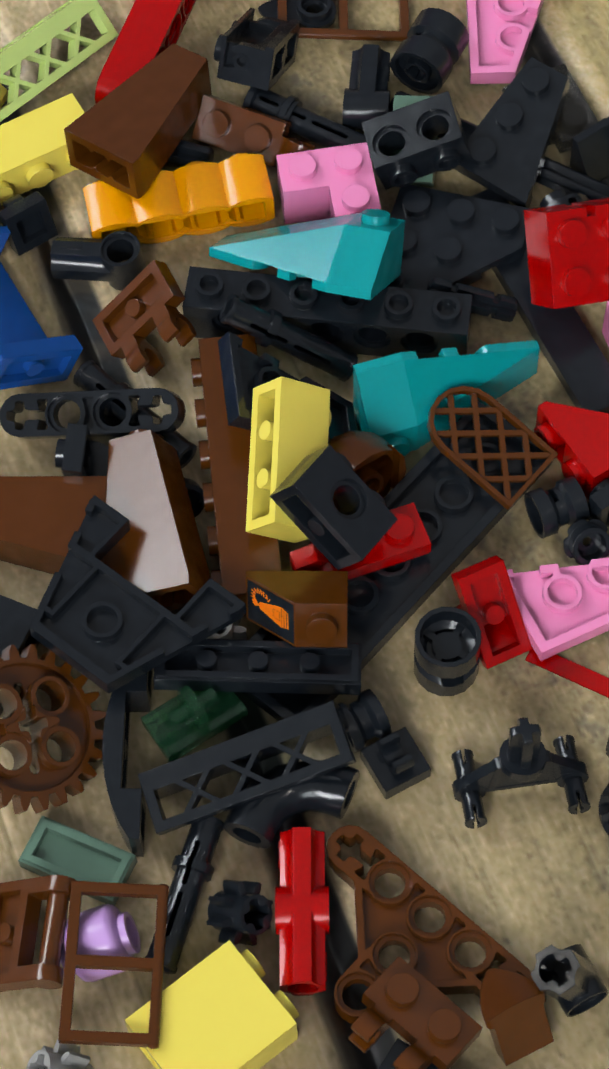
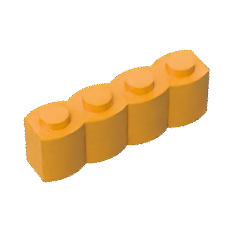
[83,153,275,244]

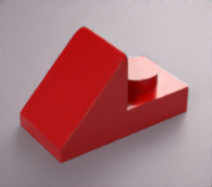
[451,555,532,669]

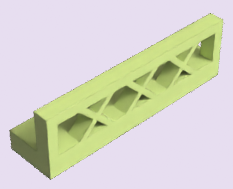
[0,0,119,122]

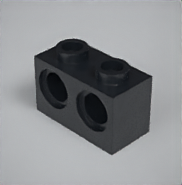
[361,91,472,190]

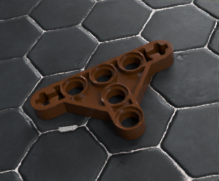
[327,825,534,1024]

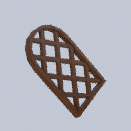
[427,386,558,510]

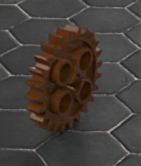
[0,644,106,814]

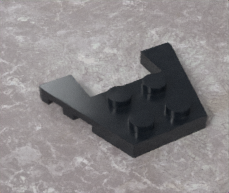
[29,495,246,694]

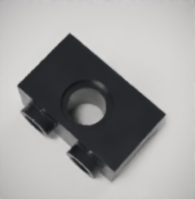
[270,445,398,570]

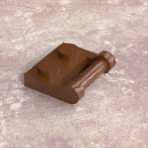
[0,875,76,992]

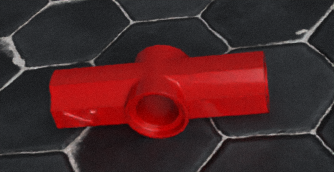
[275,827,330,996]

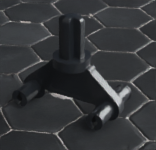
[451,717,591,829]

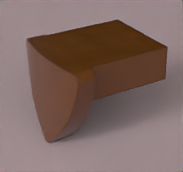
[480,968,554,1066]

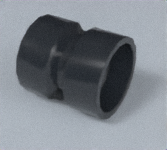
[391,8,469,94]
[414,607,481,696]

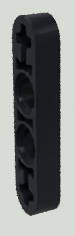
[0,388,186,439]

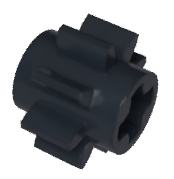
[206,880,273,946]

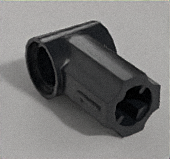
[342,44,391,130]
[50,231,146,291]
[531,944,609,1017]

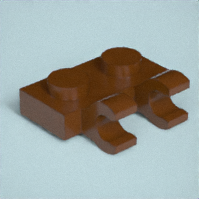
[92,260,197,377]
[348,956,482,1069]

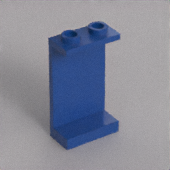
[0,226,83,390]

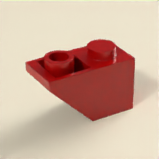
[534,401,609,500]

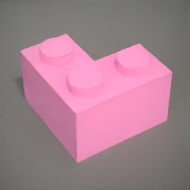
[276,142,381,224]

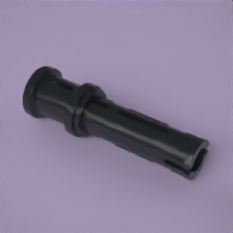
[242,87,371,158]

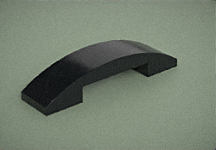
[102,669,153,857]

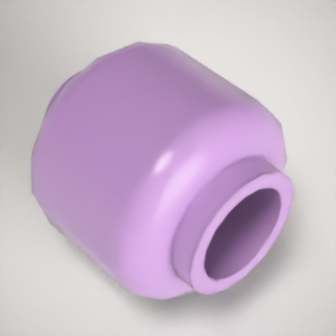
[60,904,141,982]

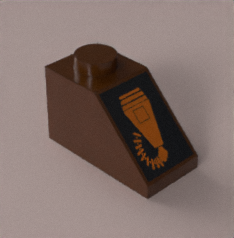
[246,571,348,648]

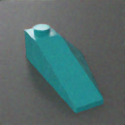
[209,209,405,300]
[353,340,540,456]

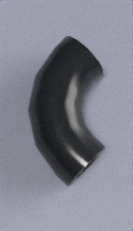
[223,759,359,849]

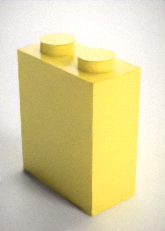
[125,940,299,1069]

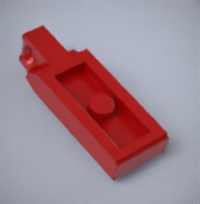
[289,502,432,580]

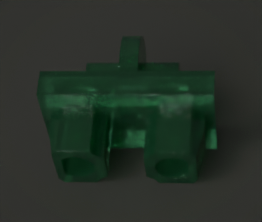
[141,685,248,762]

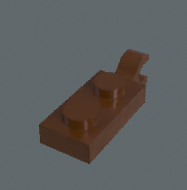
[192,94,317,167]

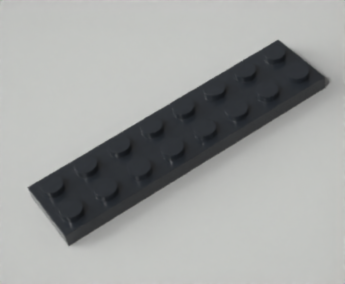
[241,400,553,721]

